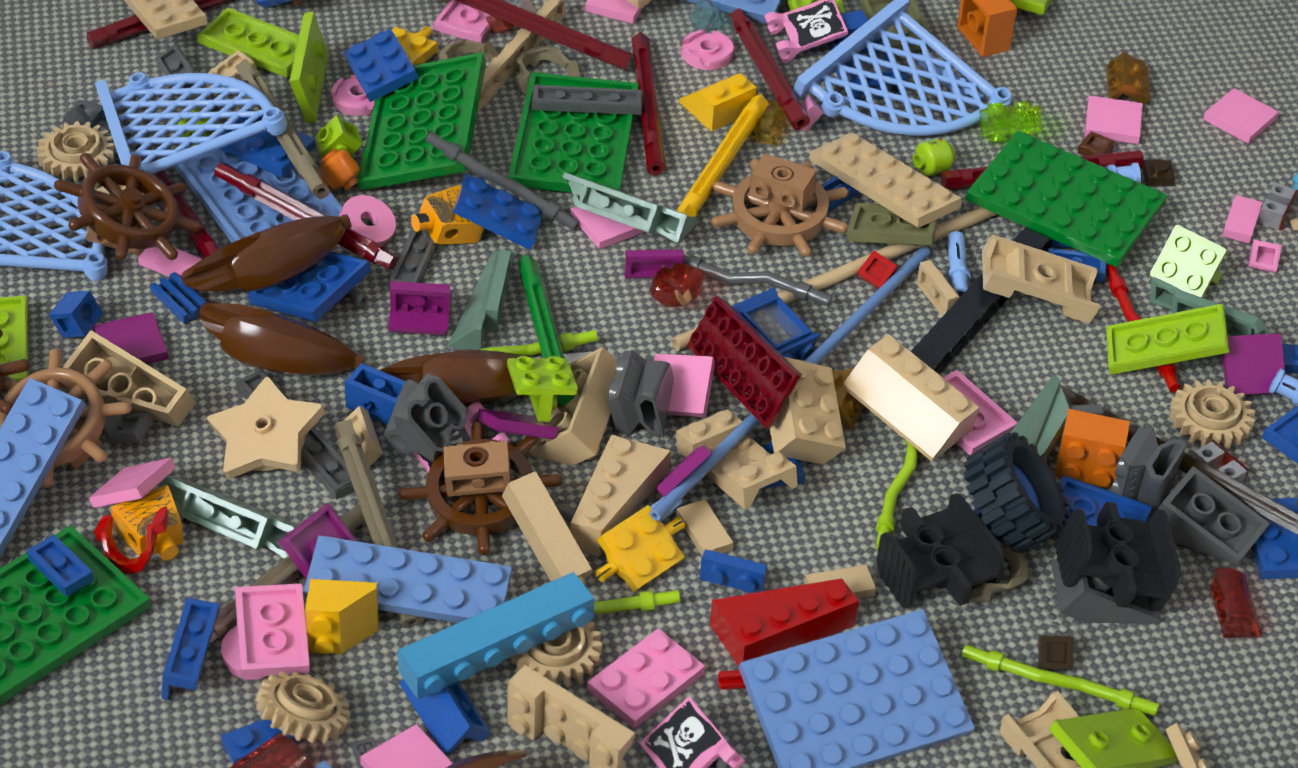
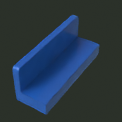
[161,597,220,700]
[400,679,492,755]

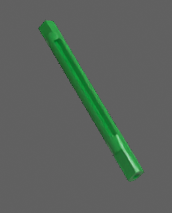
[518,255,575,406]

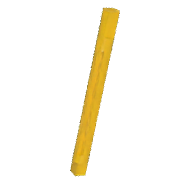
[676,94,769,217]

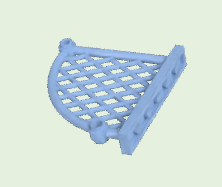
[793,0,1012,136]
[95,72,287,193]
[0,151,108,281]

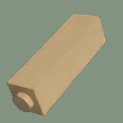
[502,471,592,585]

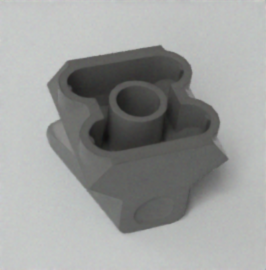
[608,350,674,437]
[384,373,467,461]
[1110,427,1186,511]

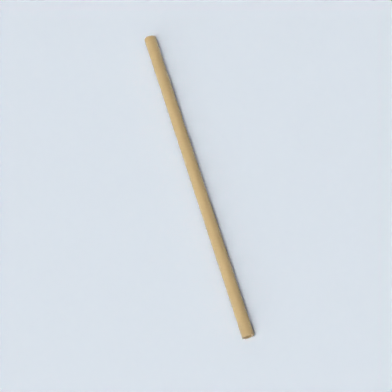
[672,207,998,351]

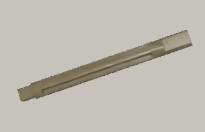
[235,59,330,199]
[335,419,424,628]
[210,503,365,643]

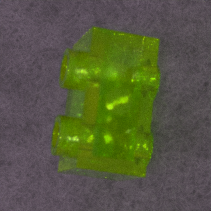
[979,101,1042,142]

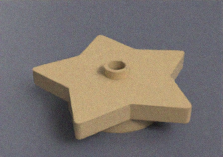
[207,377,325,479]

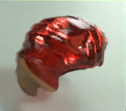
[650,263,706,308]

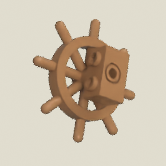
[711,153,849,257]
[0,348,132,488]

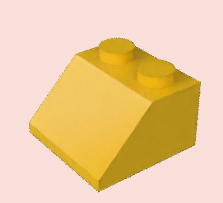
[679,73,757,131]
[305,579,379,654]

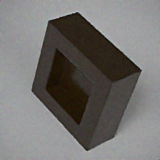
[1142,159,1175,186]
[1038,634,1074,670]

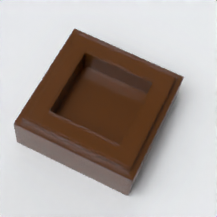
[1077,131,1115,156]

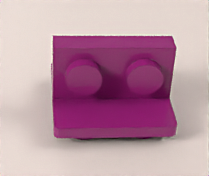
[388,281,453,335]

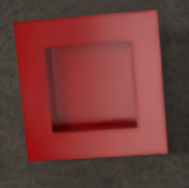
[857,250,897,290]

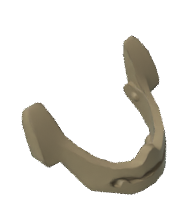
[439,39,499,60]
[514,46,581,97]
[969,535,1029,603]

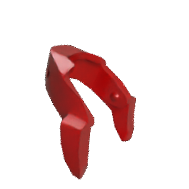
[94,506,169,574]

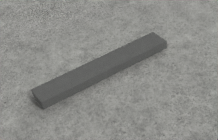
[236,370,354,500]

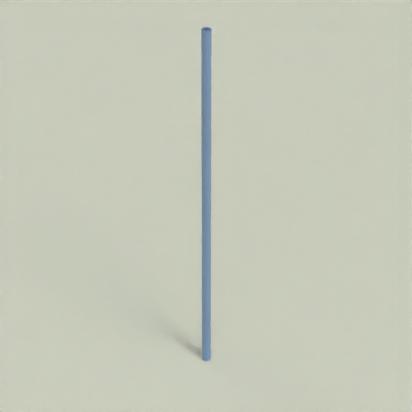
[650,246,930,521]

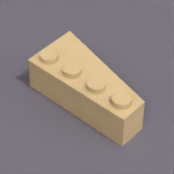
[62,330,197,427]
[570,435,671,556]

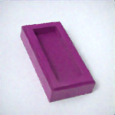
[624,249,684,278]

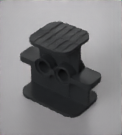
[877,493,1004,608]
[1056,502,1181,612]

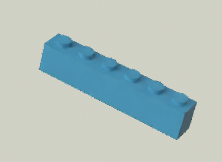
[397,572,595,699]

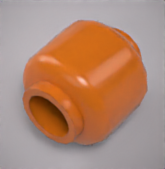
[318,148,360,191]

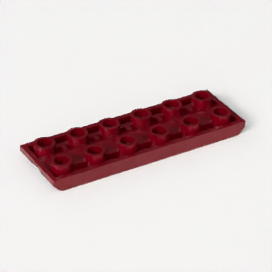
[687,295,802,429]

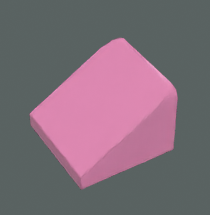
[801,95,824,132]
[1248,240,1282,273]

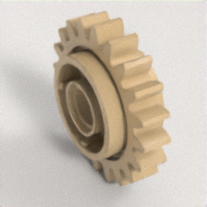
[36,121,117,182]
[1169,380,1255,449]
[511,622,602,687]
[255,671,351,743]

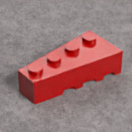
[710,578,859,666]

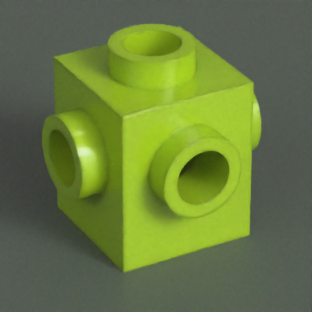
[315,115,363,158]

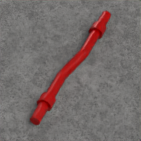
[1106,265,1180,393]

